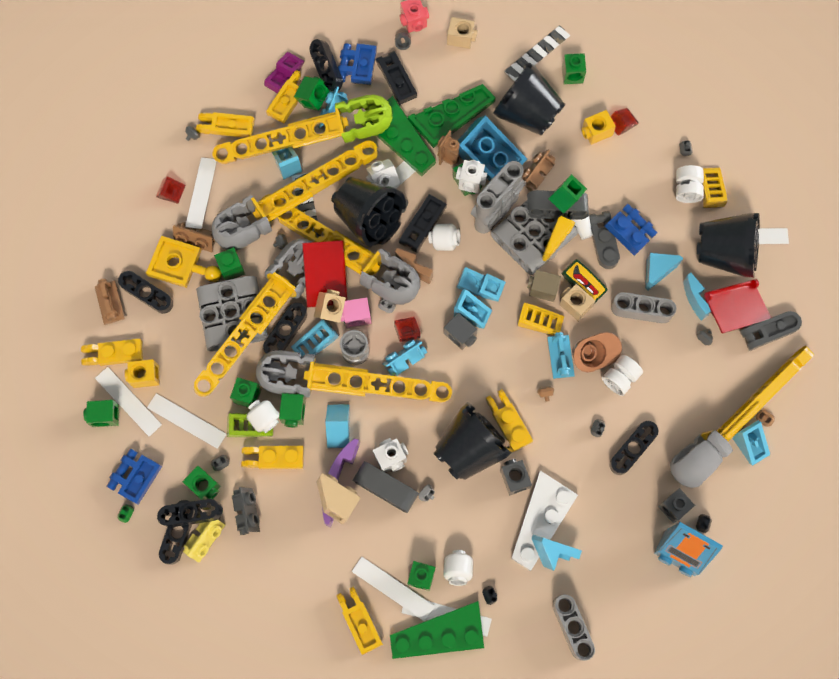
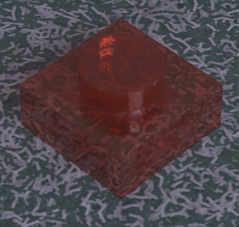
[394,317,421,342]

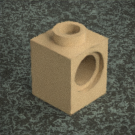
[447,17,478,49]
[560,284,595,322]
[314,289,346,323]

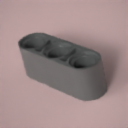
[527,190,589,220]
[352,461,419,513]

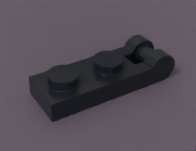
[376,51,417,105]
[399,194,447,253]

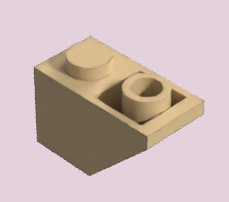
[316,473,361,524]

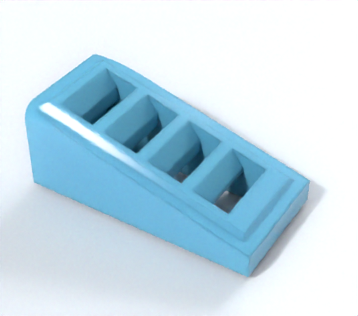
[291,319,339,356]

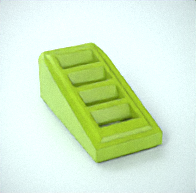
[227,413,273,437]

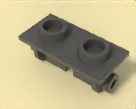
[232,487,260,535]

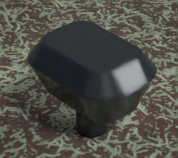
[696,514,712,533]
[482,586,497,605]

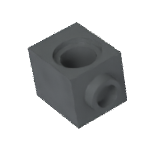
[443,313,477,350]
[500,459,532,496]
[658,488,695,523]

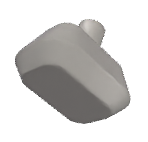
[378,299,396,313]
[419,485,435,501]

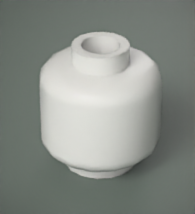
[428,224,461,251]
[246,400,280,433]
[443,550,473,586]

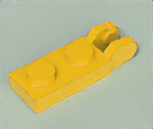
[266,70,309,124]
[196,112,255,138]
[81,339,143,366]
[486,389,533,452]
[241,446,304,469]
[336,586,383,655]

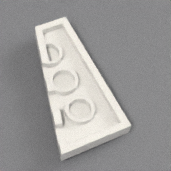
[511,471,578,571]

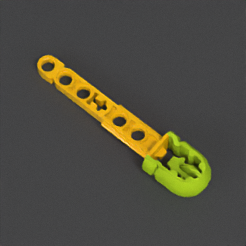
[212,95,392,164]

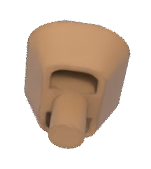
[537,386,554,402]
[756,410,775,427]

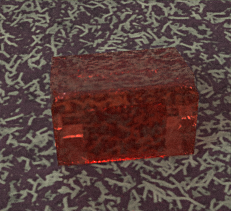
[610,108,639,136]
[156,176,186,204]

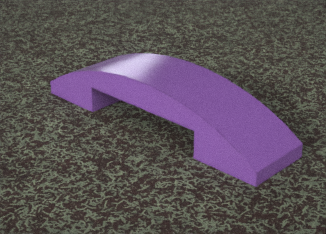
[322,438,360,527]

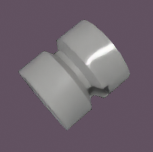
[340,330,370,365]

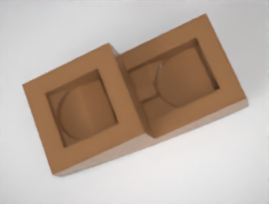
[395,248,433,284]

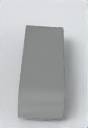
[611,292,677,323]
[553,594,595,661]

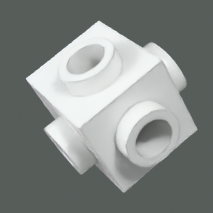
[366,159,400,187]
[456,160,487,194]
[373,438,409,473]

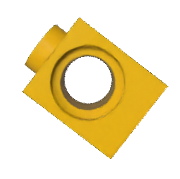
[581,110,616,145]
[125,359,159,388]

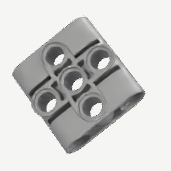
[471,161,526,234]
[490,200,578,275]
[196,276,268,351]

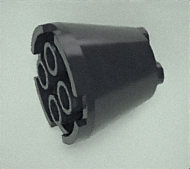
[493,62,565,135]
[331,177,406,247]
[697,213,760,278]
[434,402,513,480]

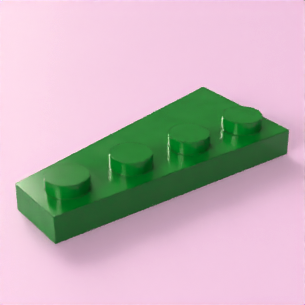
[408,84,496,148]
[390,601,484,659]

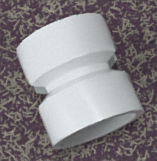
[676,165,704,203]
[602,355,643,396]

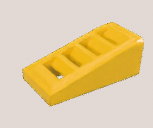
[702,168,727,208]
[542,216,575,262]
[518,303,564,336]

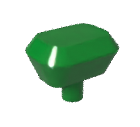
[117,504,134,523]

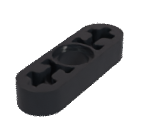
[309,39,343,91]
[118,271,173,314]
[263,303,307,354]
[609,421,659,475]
[157,499,223,528]
[159,500,195,565]

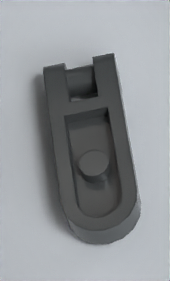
[589,211,620,269]
[740,311,802,351]

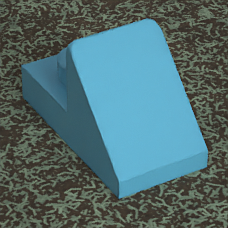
[532,535,582,571]

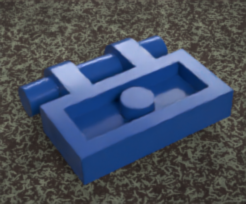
[338,43,377,85]
[605,204,658,256]
[106,448,162,505]

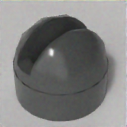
[395,32,411,50]

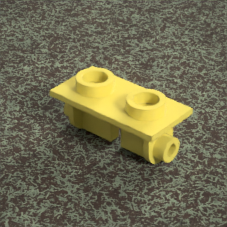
[182,520,225,562]

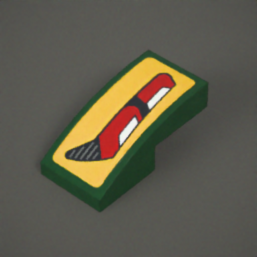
[561,259,608,304]

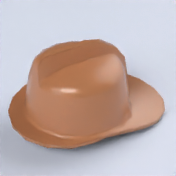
[572,332,622,373]

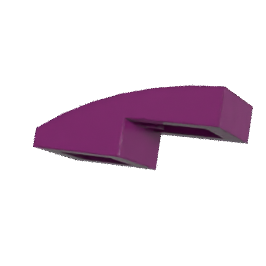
[264,52,304,94]

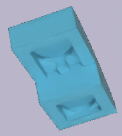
[456,267,506,302]
[683,273,711,321]

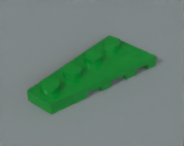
[366,96,436,176]

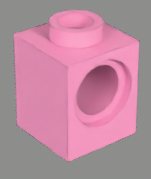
[341,298,372,328]

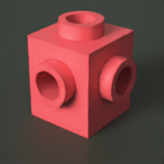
[399,0,429,33]

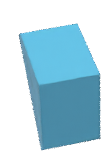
[272,147,302,179]
[645,253,683,291]
[454,289,492,329]
[325,404,349,448]
[732,420,770,466]

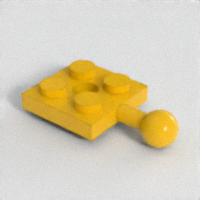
[146,236,221,288]

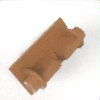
[437,130,459,165]
[522,149,555,191]
[173,222,216,252]
[95,279,125,325]

